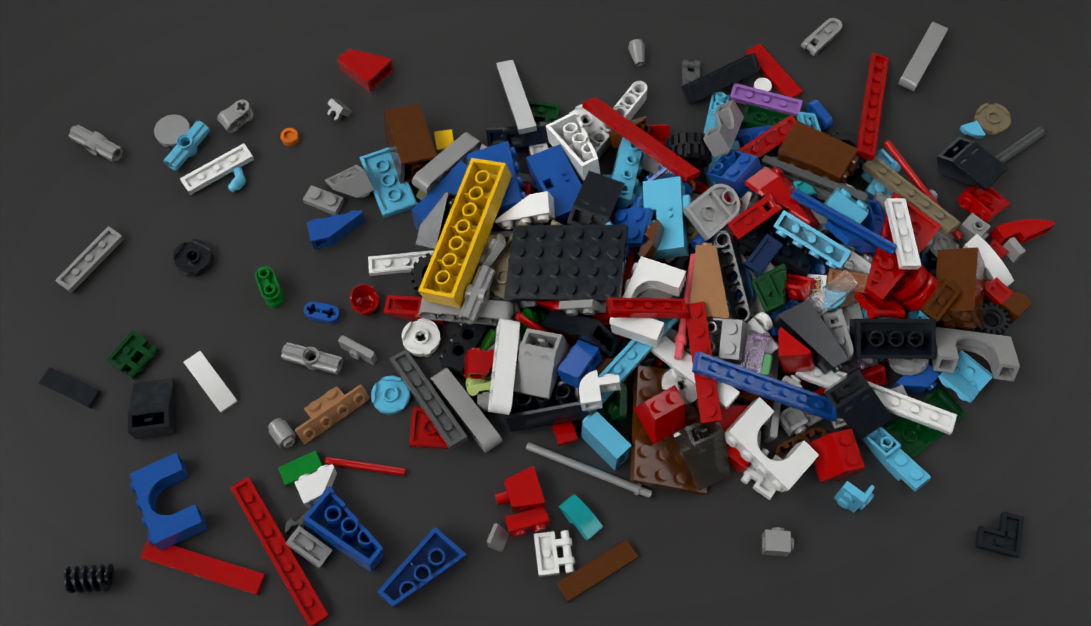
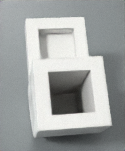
[579,370,621,411]

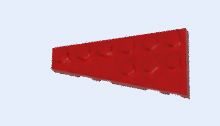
[864,192,941,303]

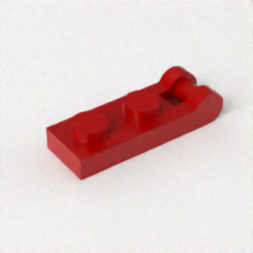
[727,193,783,240]

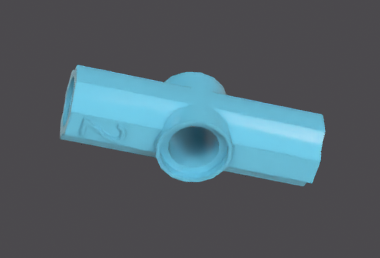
[163,121,210,171]

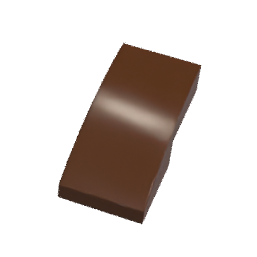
[637,219,664,259]

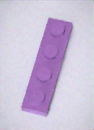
[729,83,803,117]

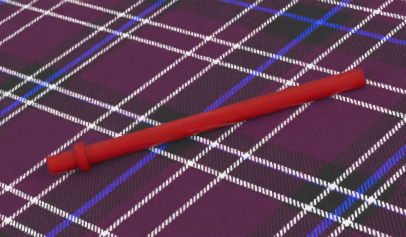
[884,140,963,240]

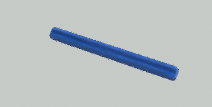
[791,189,897,254]

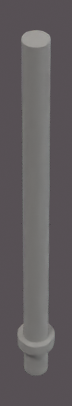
[526,442,652,498]

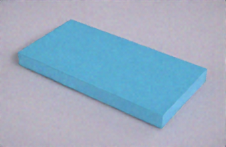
[359,147,418,218]

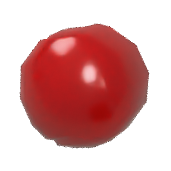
[350,284,379,315]

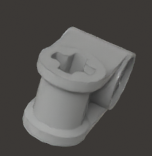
[217,100,254,133]

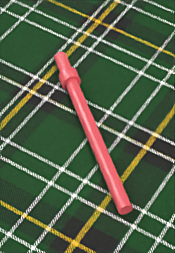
[674,254,695,360]

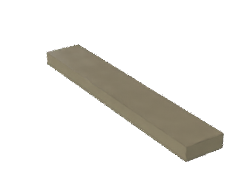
[862,156,961,236]

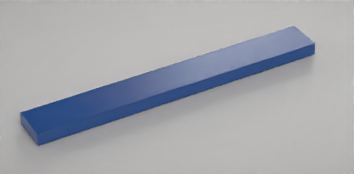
[692,351,837,422]

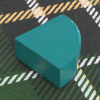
[793,181,817,197]

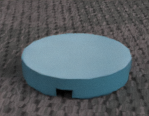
[371,376,411,415]

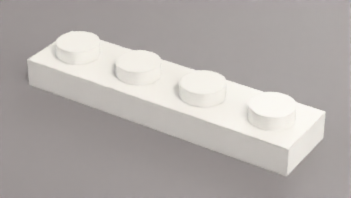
[180,143,254,195]
[884,198,921,269]

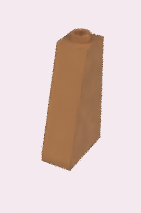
[690,243,730,319]

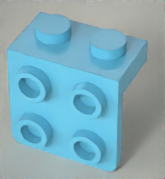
[938,350,993,403]

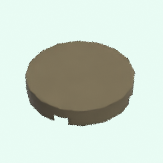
[974,103,1011,136]

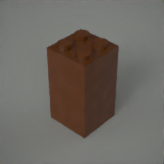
[384,104,437,184]
[778,121,859,185]
[936,247,985,329]

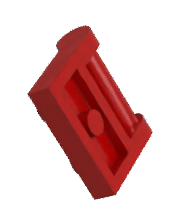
[854,292,905,319]

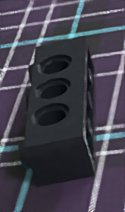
[440,322,493,378]

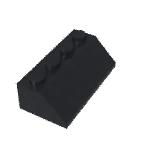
[850,319,936,359]
[504,376,589,432]

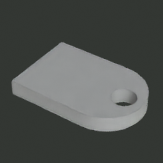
[682,184,740,241]

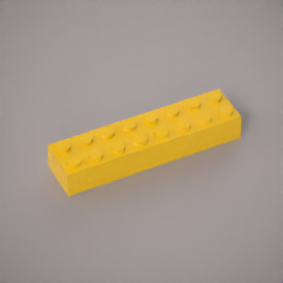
[418,158,512,309]

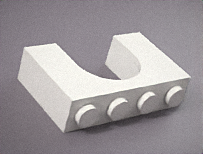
[609,256,686,348]
[722,397,819,492]

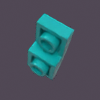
[559,494,603,540]

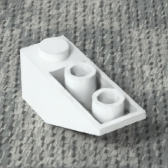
[495,191,555,230]

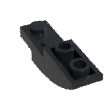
[486,121,554,148]

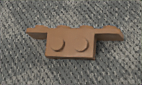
[295,384,370,444]

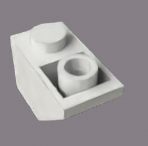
[294,464,337,509]

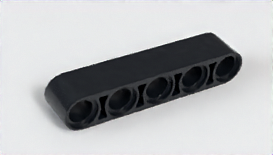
[681,53,761,104]
[713,230,756,323]

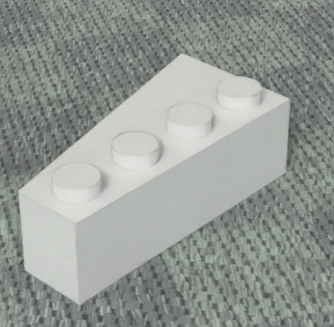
[546,110,600,181]

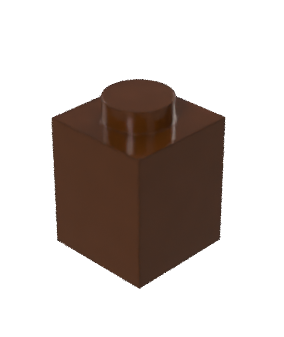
[1000,290,1033,324]

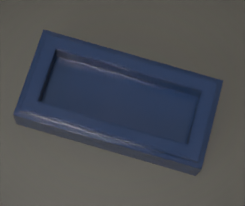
[744,234,783,276]

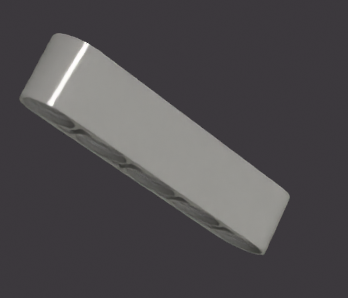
[898,22,949,92]
[412,132,482,194]
[419,297,515,326]
[430,367,502,453]

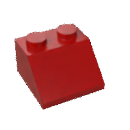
[633,385,685,444]
[808,429,865,483]

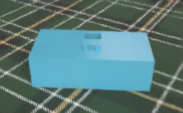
[643,176,689,260]

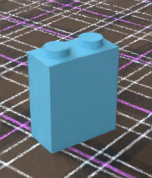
[581,412,632,470]

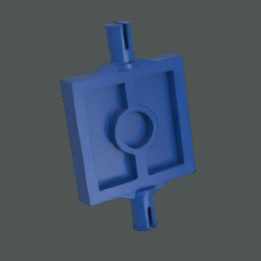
[613,197,653,259]

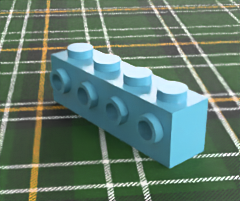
[611,137,645,209]
[773,210,852,269]

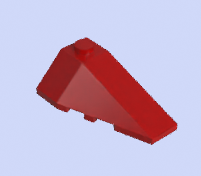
[744,167,820,227]

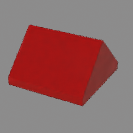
[778,327,815,373]

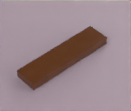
[556,539,638,603]

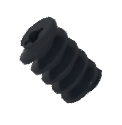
[64,564,114,594]

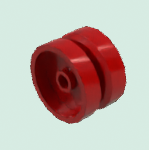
[888,264,939,311]

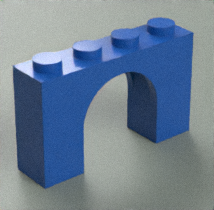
[466,141,526,220]
[130,452,208,551]

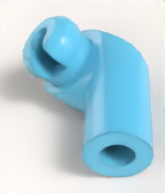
[228,167,246,192]

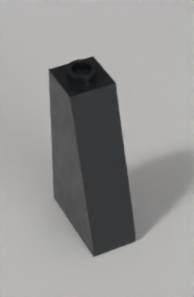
[772,299,849,375]
[542,310,620,358]

